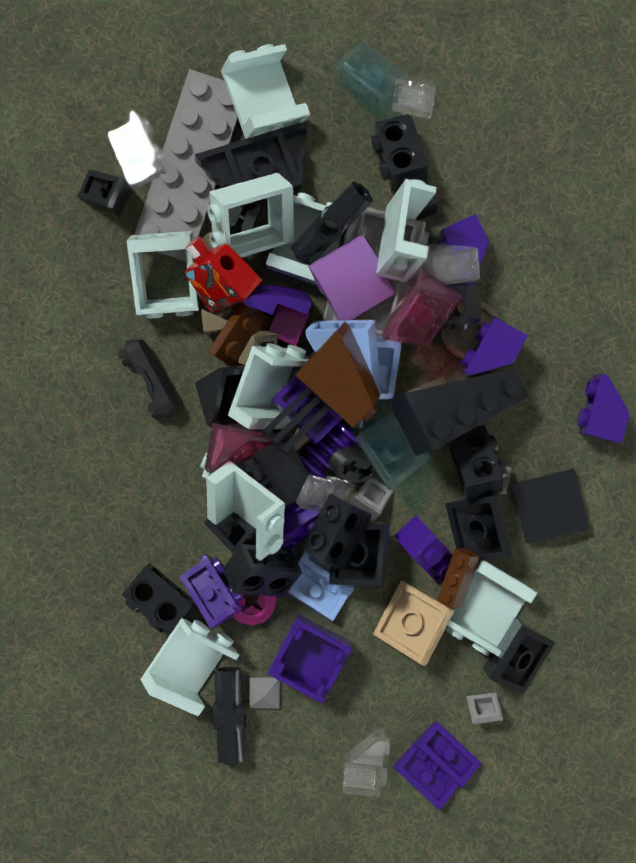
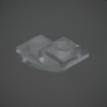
[296,475,354,512]

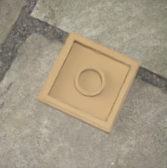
[373,580,454,666]

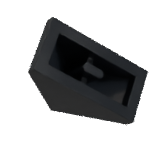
[77,169,132,217]
[204,512,256,554]

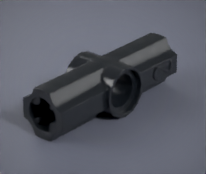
[291,181,373,265]
[213,666,246,765]

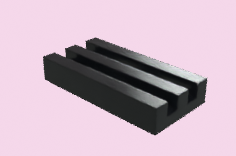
[262,387,330,454]

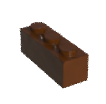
[437,548,480,610]

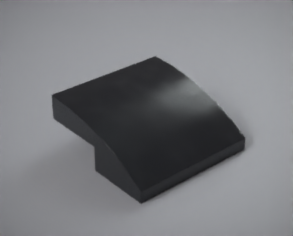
[511,468,589,543]

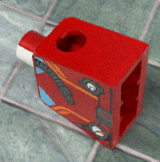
[185,236,262,313]

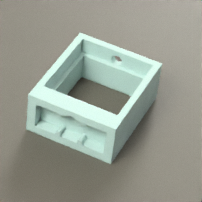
[207,173,294,258]
[127,231,201,319]

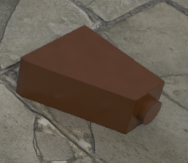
[296,321,381,427]

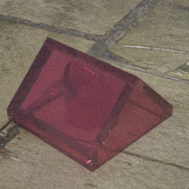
[381,270,462,346]
[204,423,276,473]

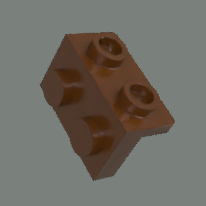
[208,302,273,367]

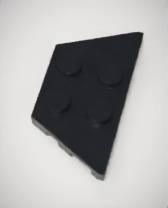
[195,121,308,207]

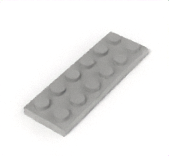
[134,69,239,262]

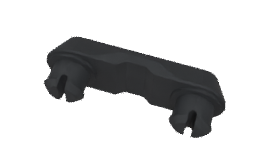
[118,339,179,420]

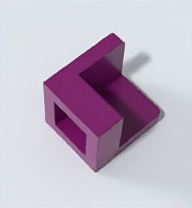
[269,304,311,347]

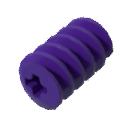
[297,422,364,485]

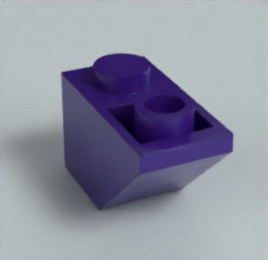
[437,214,489,283]
[460,318,528,377]
[577,373,630,443]
[394,515,452,585]

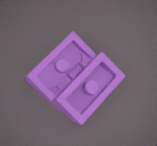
[308,235,395,321]

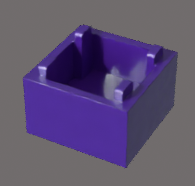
[268,613,352,704]

